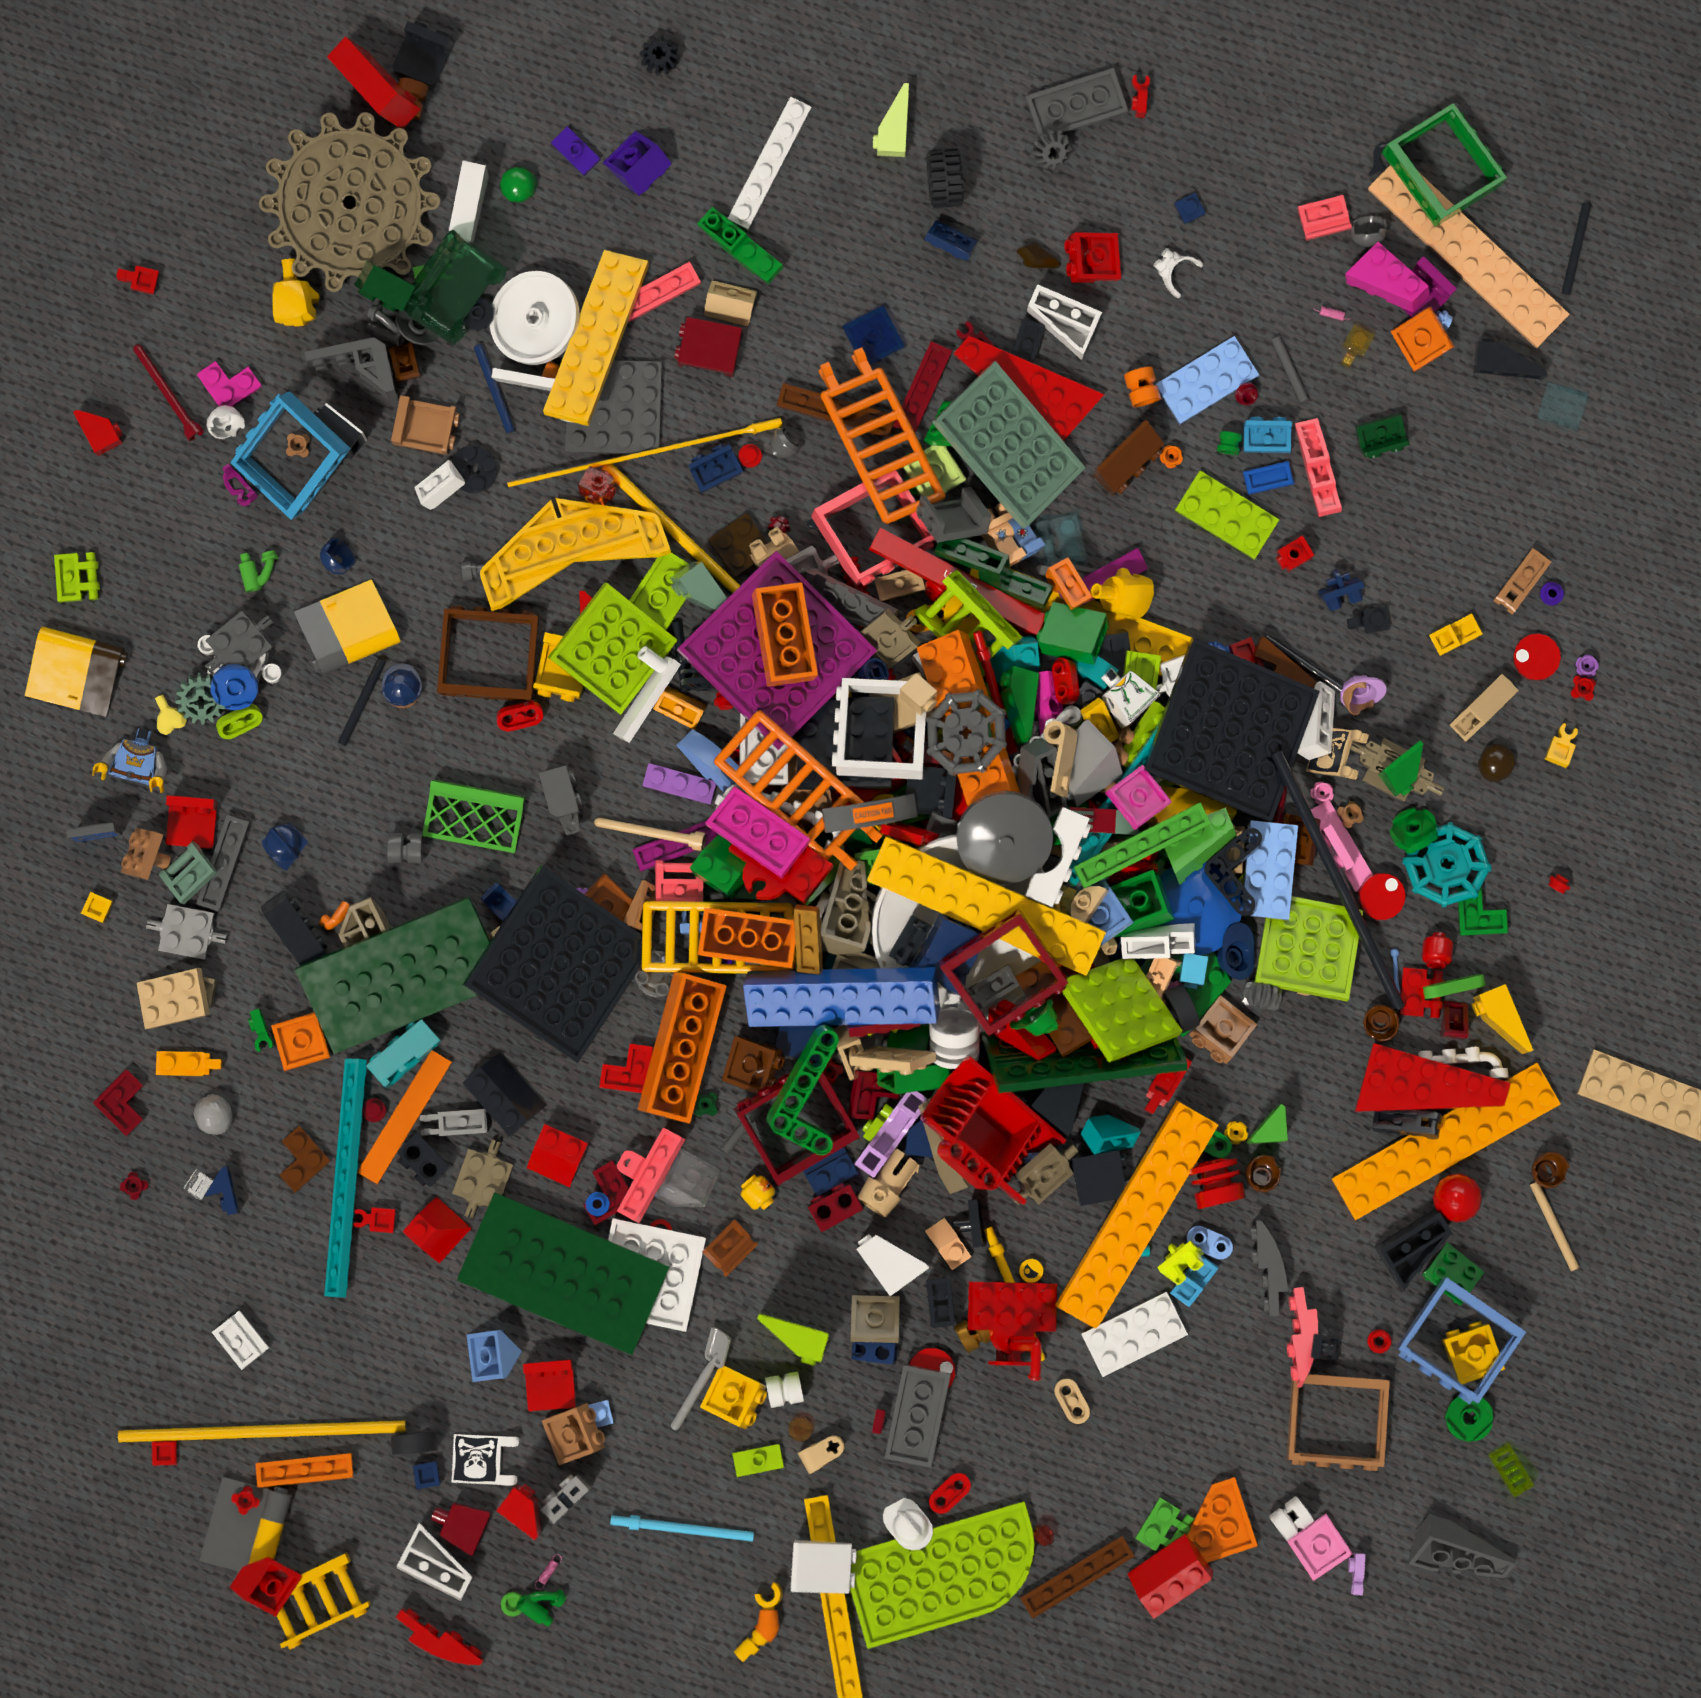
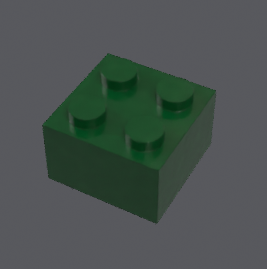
[354,261,415,312]

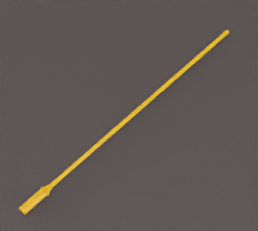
[507,418,782,487]

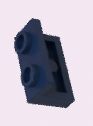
[688,444,743,494]

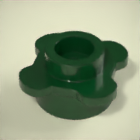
[694,1093,718,1117]

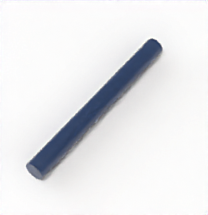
[473,344,515,434]

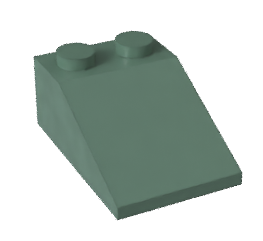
[670,562,727,613]

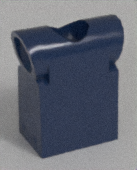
[908,912,984,995]

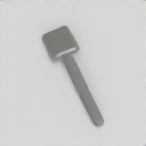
[671,1327,731,1430]

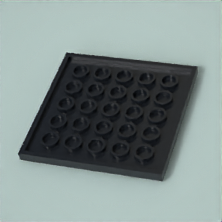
[1144,638,1320,823]
[462,865,655,1063]

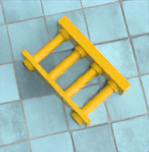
[277,1553,371,1650]

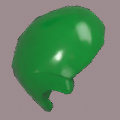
[500,167,538,203]

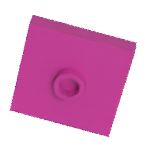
[1106,765,1172,830]

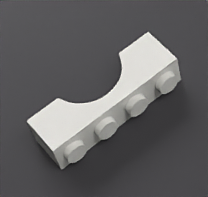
[1024,807,1091,907]

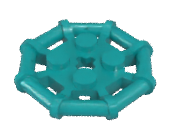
[1402,822,1492,908]

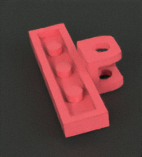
[617,1128,685,1223]

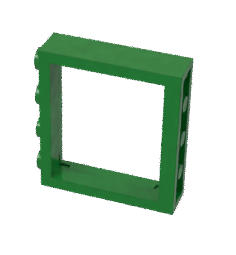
[1382,103,1507,227]

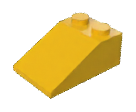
[1472,984,1533,1054]

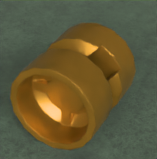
[953,1320,991,1353]

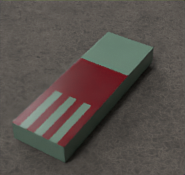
[1068,807,1138,835]

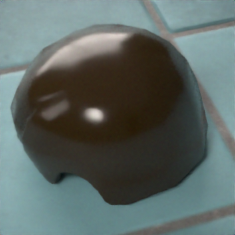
[1478,744,1515,782]

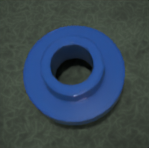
[586,1192,610,1216]

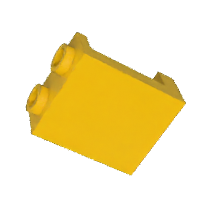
[533,632,583,702]

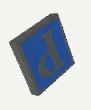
[66,822,121,842]

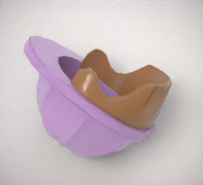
[1340,675,1387,715]

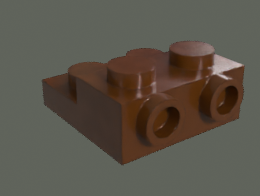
[722,1035,785,1094]

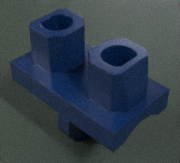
[1318,569,1364,611]

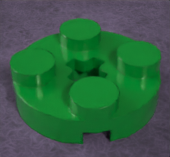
[1390,808,1438,854]
[1445,1396,1493,1442]

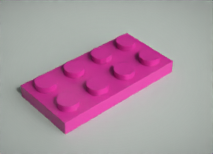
[706,786,811,878]

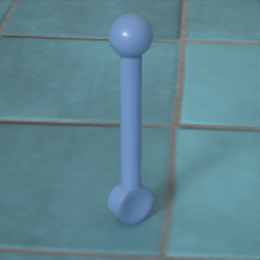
[1390,948,1400,993]

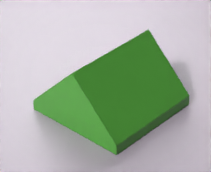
[1247,1104,1288,1144]

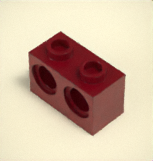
[808,1183,863,1233]

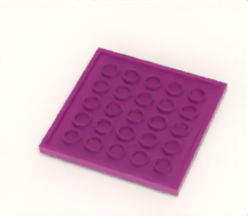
[677,551,877,750]

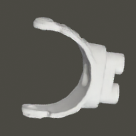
[1154,248,1203,298]

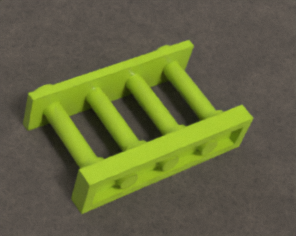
[914,570,1023,677]

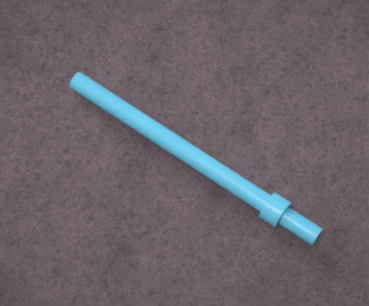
[610,1515,754,1542]

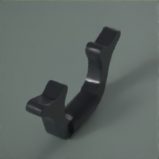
[1368,139,1424,177]

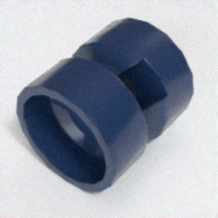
[851,658,889,695]

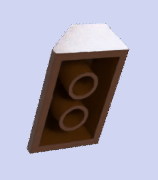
[1093,420,1164,496]

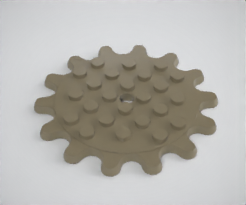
[259,112,440,292]

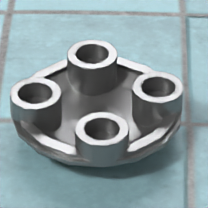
[635,951,680,998]

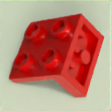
[166,795,218,849]
[523,1360,576,1411]

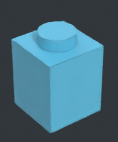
[1178,953,1208,990]

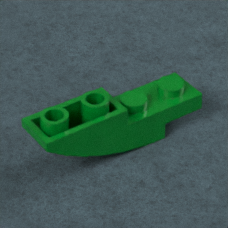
[697,207,784,285]

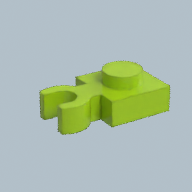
[862,1104,894,1142]

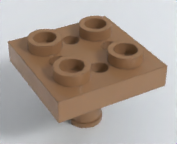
[121,828,170,880]

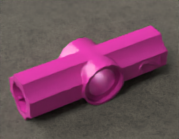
[1034,671,1063,736]

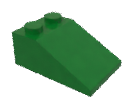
[690,835,746,901]
[1110,870,1175,937]

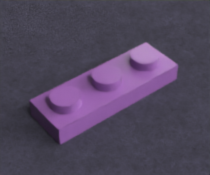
[642,763,716,805]

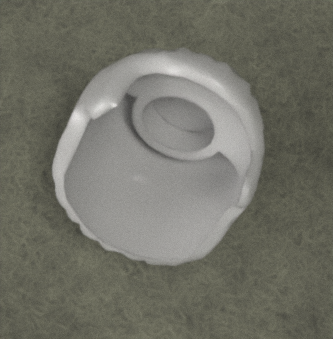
[193,1094,233,1135]

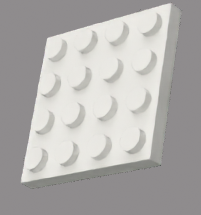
[608,1218,706,1332]

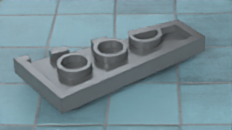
[807,568,898,627]

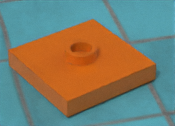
[1391,307,1455,372]
[271,1013,331,1071]

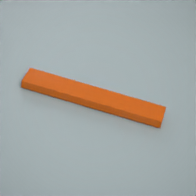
[357,1050,452,1184]

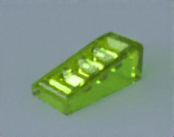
[1488,1443,1535,1497]

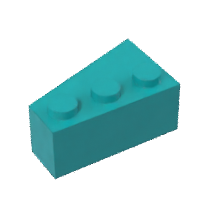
[366,1019,442,1089]

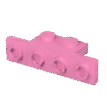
[1311,800,1373,892]

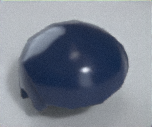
[320,538,355,575]

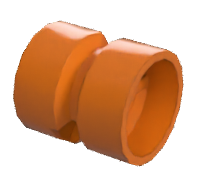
[1124,367,1161,408]

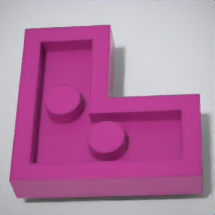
[197,361,262,407]

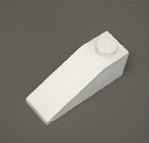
[1297,681,1335,760]

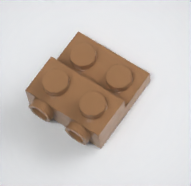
[1189,995,1257,1064]
[542,1403,605,1465]

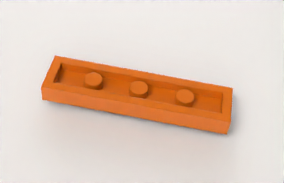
[256,1453,354,1488]

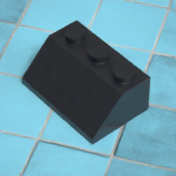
[463,1052,547,1137]

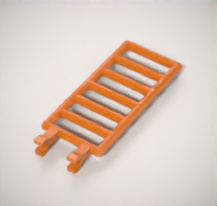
[818,348,946,524]
[714,710,883,871]

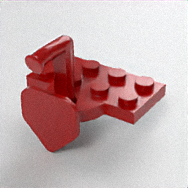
[968,1282,1057,1381]

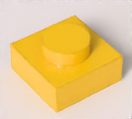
[81,892,113,923]

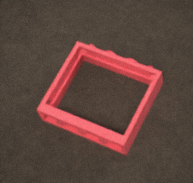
[811,470,936,587]

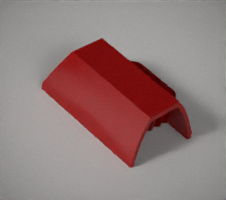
[920,1056,1066,1204]

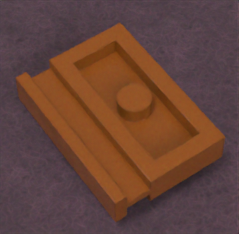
[702,1219,758,1277]

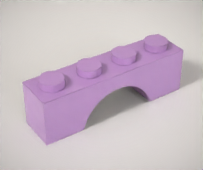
[854,1091,927,1178]

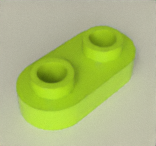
[216,704,262,739]

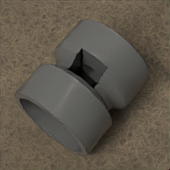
[387,832,423,864]

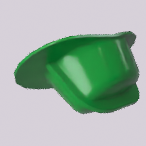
[1010,1000,1058,1036]

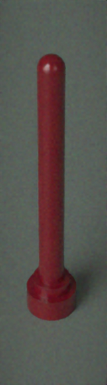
[133,344,204,441]

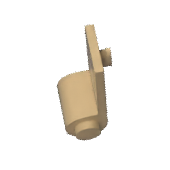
[1044,721,1077,797]

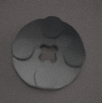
[452,446,497,494]

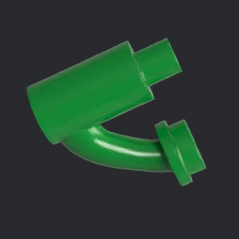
[516,1589,566,1627]

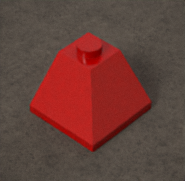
[402,1196,472,1264]
[230,1557,303,1617]

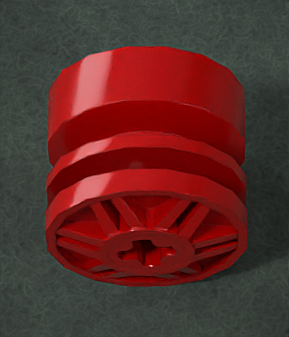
[1189,1158,1246,1209]

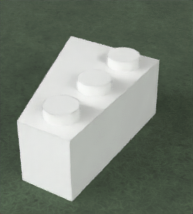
[1027,284,1102,360]
[397,1523,472,1601]

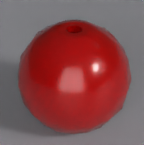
[1433,1173,1482,1223]

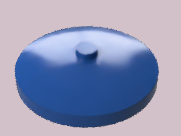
[1157,862,1242,955]

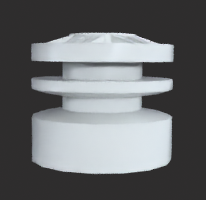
[930,1007,980,1069]

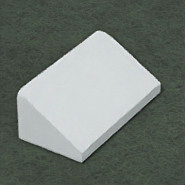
[414,460,465,510]

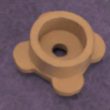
[286,433,310,458]
[1336,801,1363,828]

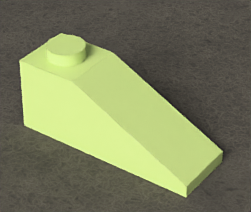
[873,83,909,157]

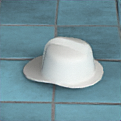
[883,1498,933,1550]

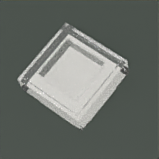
[184,1169,213,1200]

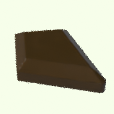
[1016,243,1061,269]

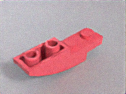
[1287,1287,1318,1388]

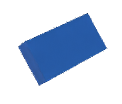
[1243,461,1294,495]

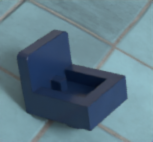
[481,882,517,921]

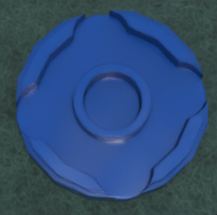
[211,664,258,710]

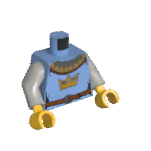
[92,728,167,793]

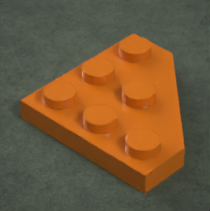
[1187,1477,1258,1563]

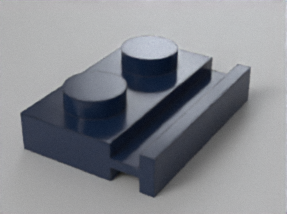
[803,1147,858,1197]

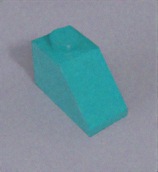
[1081,1115,1141,1155]

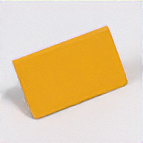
[653,685,707,730]

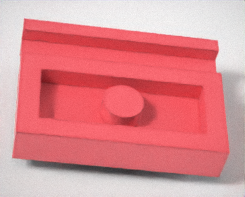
[1297,195,1352,240]

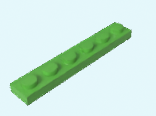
[1073,802,1211,888]

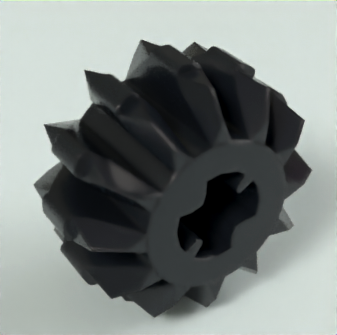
[640,35,679,76]

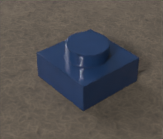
[1174,193,1206,225]
[413,1461,441,1490]

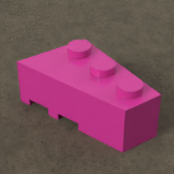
[1345,242,1430,312]

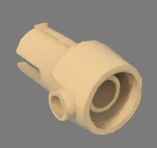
[857,1149,919,1218]

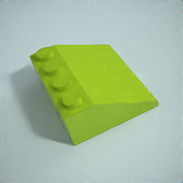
[758,1314,829,1365]

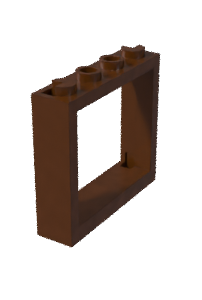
[437,605,539,702]

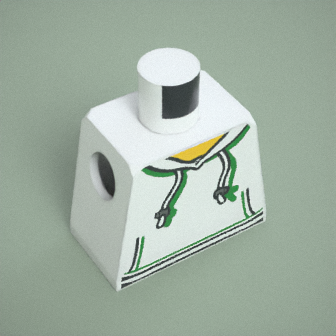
[1101,668,1160,729]

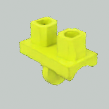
[1157,1241,1204,1285]

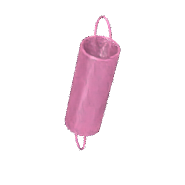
[1313,306,1351,321]
[535,1554,562,1590]

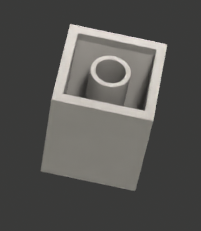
[1066,719,1123,807]

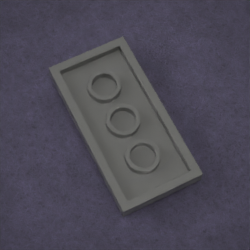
[1025,68,1128,140]
[884,1364,951,1468]

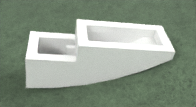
[1121,923,1196,959]

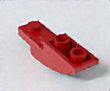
[395,1608,485,1665]

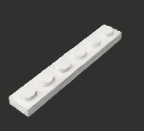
[727,97,811,230]

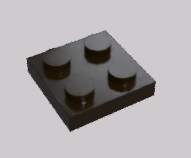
[708,513,768,578]

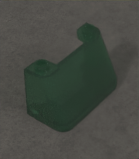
[404,230,508,345]

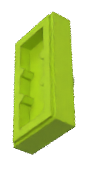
[732,1444,784,1477]

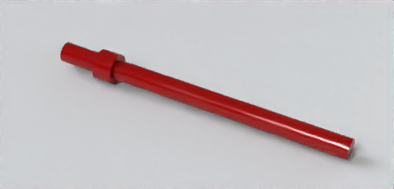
[973,630,1017,765]

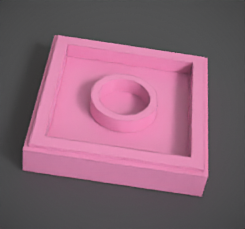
[1287,1514,1353,1581]

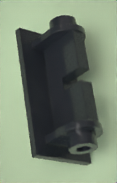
[888,915,932,967]

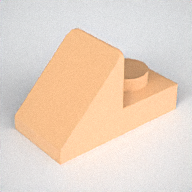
[925,1218,972,1270]

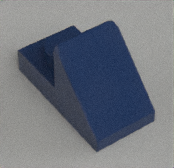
[204,1167,239,1215]

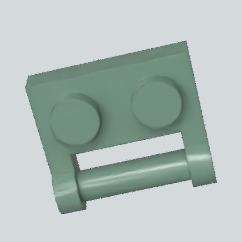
[159,841,218,904]

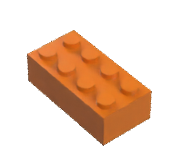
[752,582,818,687]
[698,908,796,969]

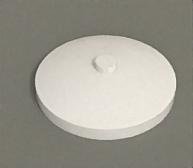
[490,271,580,365]

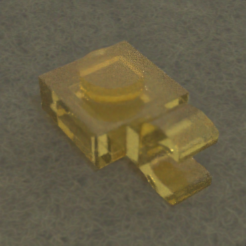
[1341,325,1375,368]

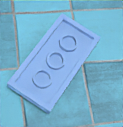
[1155,336,1259,424]
[1241,821,1298,920]

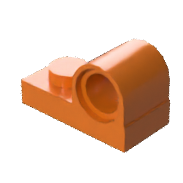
[1046,557,1093,610]

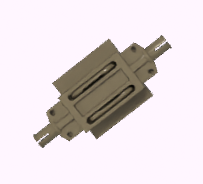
[1350,738,1445,802]

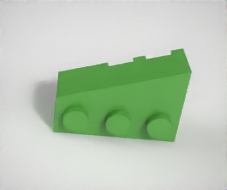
[1165,808,1237,885]

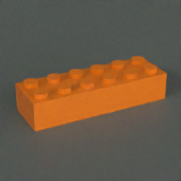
[638,972,727,1123]

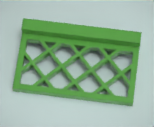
[423,780,526,853]

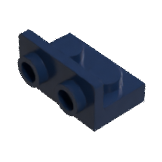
[924,220,977,261]

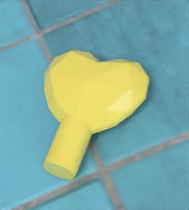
[155,695,187,735]

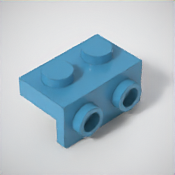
[1243,417,1292,453]

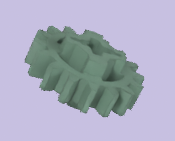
[175,673,225,725]

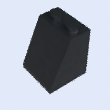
[1029,1083,1084,1137]

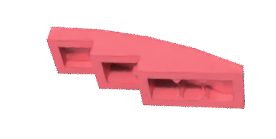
[1295,418,1342,517]

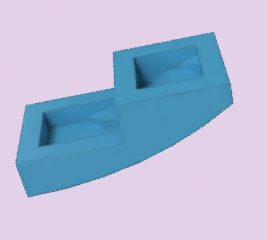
[1170,1255,1219,1307]

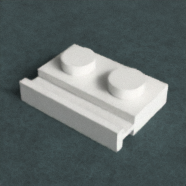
[212,1311,270,1370]

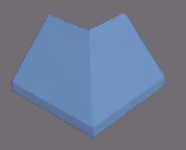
[467,1330,522,1382]

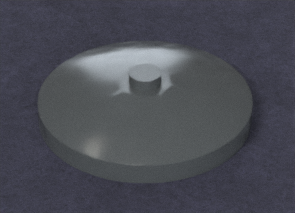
[956,791,1053,884]

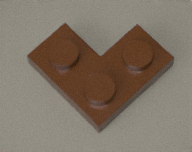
[280,1126,331,1193]

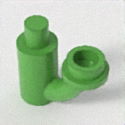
[239,551,279,593]

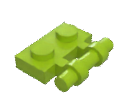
[54,552,100,603]

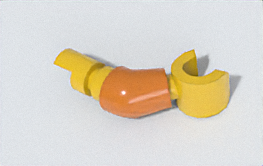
[733,1582,783,1662]

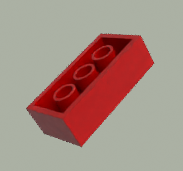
[327,36,421,129]

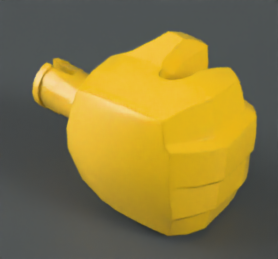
[272,259,319,326]
[1091,568,1154,618]

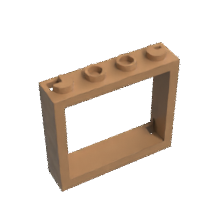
[1286,1374,1390,1471]

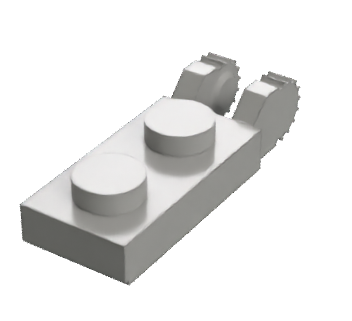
[420,1109,488,1136]

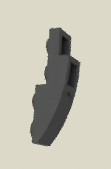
[1250,1221,1288,1316]

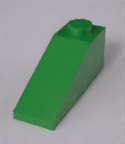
[1000,666,1039,745]

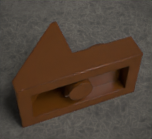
[389,342,421,383]

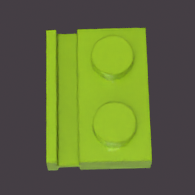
[1123,651,1161,701]

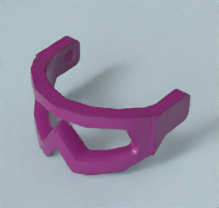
[222,464,258,507]

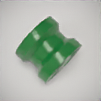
[1216,431,1242,455]

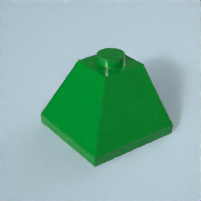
[1378,741,1423,797]

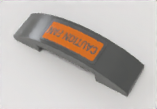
[822,793,918,833]

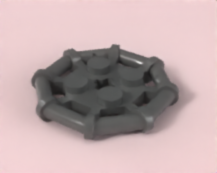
[925,689,1007,776]

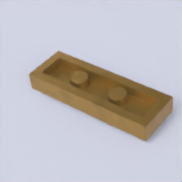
[794,905,823,975]

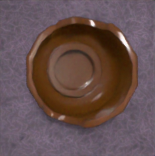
[1363,1004,1400,1042]
[1531,1152,1569,1188]
[1245,1154,1281,1193]

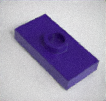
[551,126,600,176]

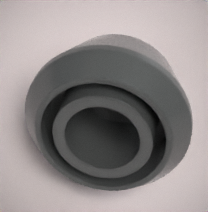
[770,428,800,458]

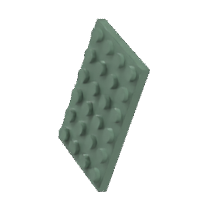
[932,361,1086,529]

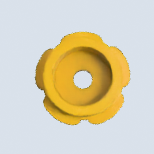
[1224,1121,1248,1145]

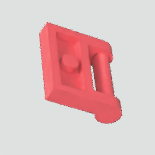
[655,860,703,902]

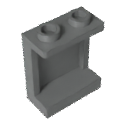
[916,487,991,542]

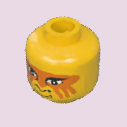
[740,1174,775,1210]

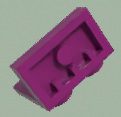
[1400,256,1457,318]

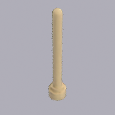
[594,818,706,851]

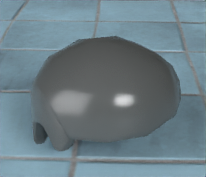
[1351,216,1386,247]

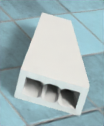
[446,161,489,259]

